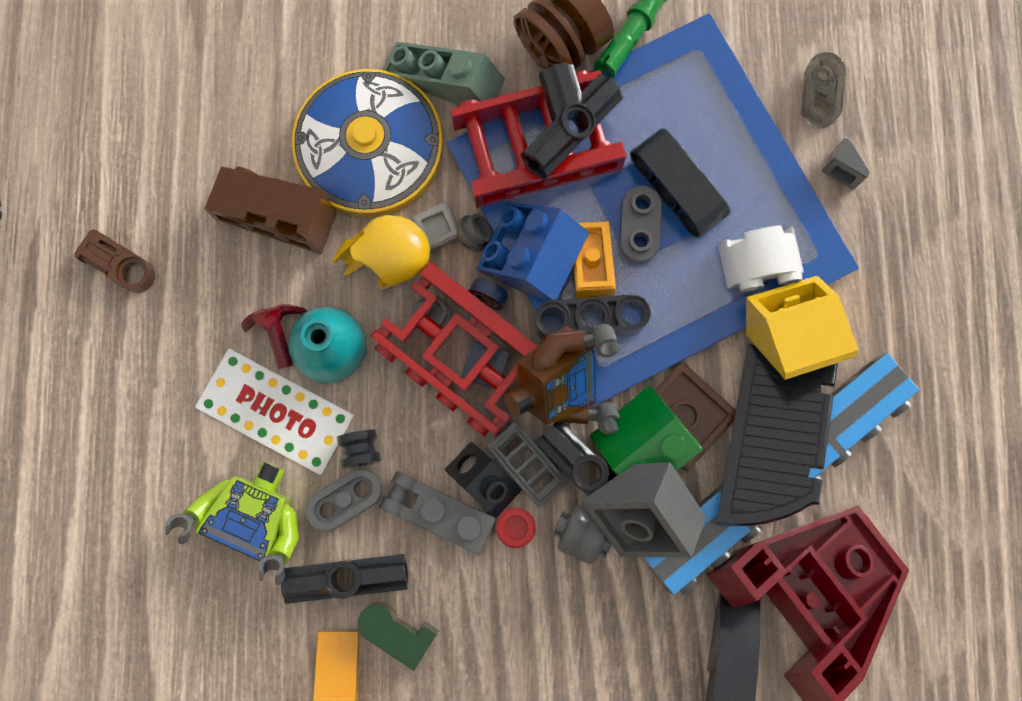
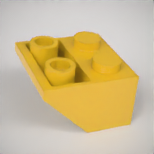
[746,276,859,380]

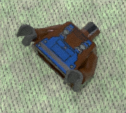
[505,324,620,434]

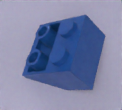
[476,202,589,301]

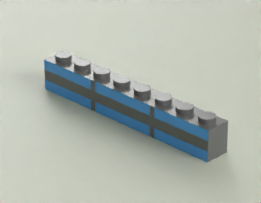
[640,353,920,595]

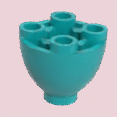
[288,307,367,384]

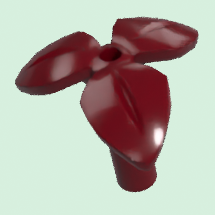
[241,304,307,369]

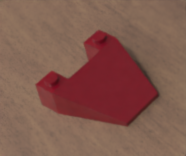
[707,505,909,701]

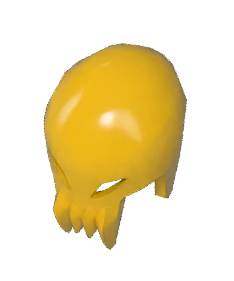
[331,215,430,290]

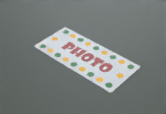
[195,349,354,475]

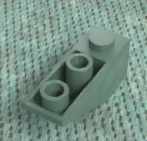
[383,41,505,105]

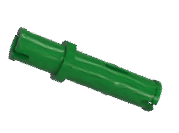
[594,0,667,79]

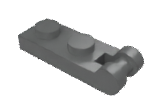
[379,471,496,555]

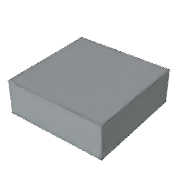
[411,202,459,253]

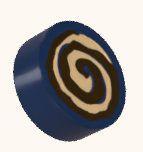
[468,278,509,310]

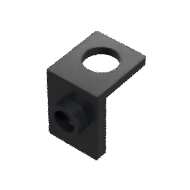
[445,442,522,518]

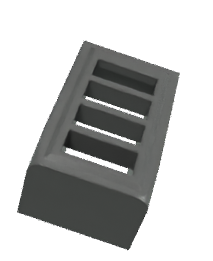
[486,421,568,508]

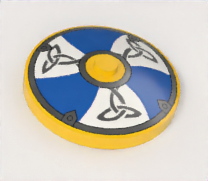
[292,69,443,217]

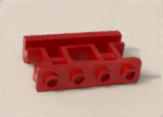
[371,261,538,437]

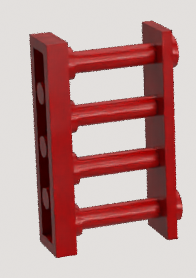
[450,70,627,208]

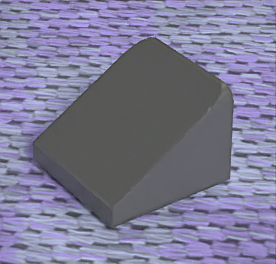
[822,136,870,189]

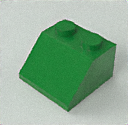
[590,385,703,476]

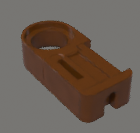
[74,229,155,293]

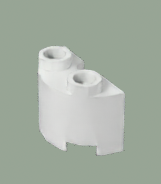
[718,226,804,292]

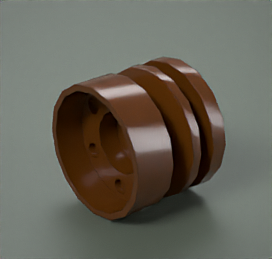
[513,0,614,70]

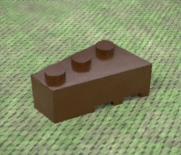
[204,166,337,255]

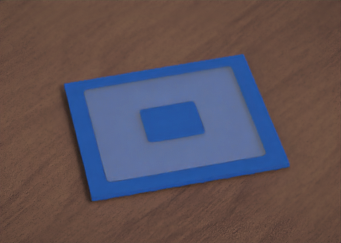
[446,13,859,409]

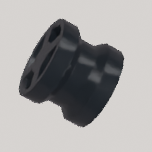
[337,429,381,469]

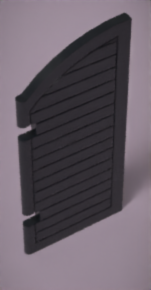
[716,344,838,526]

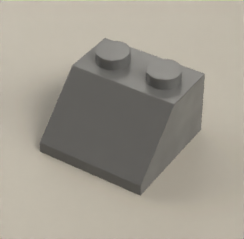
[582,462,706,558]

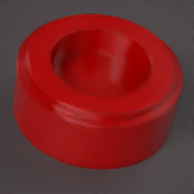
[496,508,536,548]

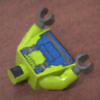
[165,461,299,585]

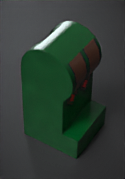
[358,602,439,671]

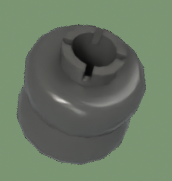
[553,505,612,564]

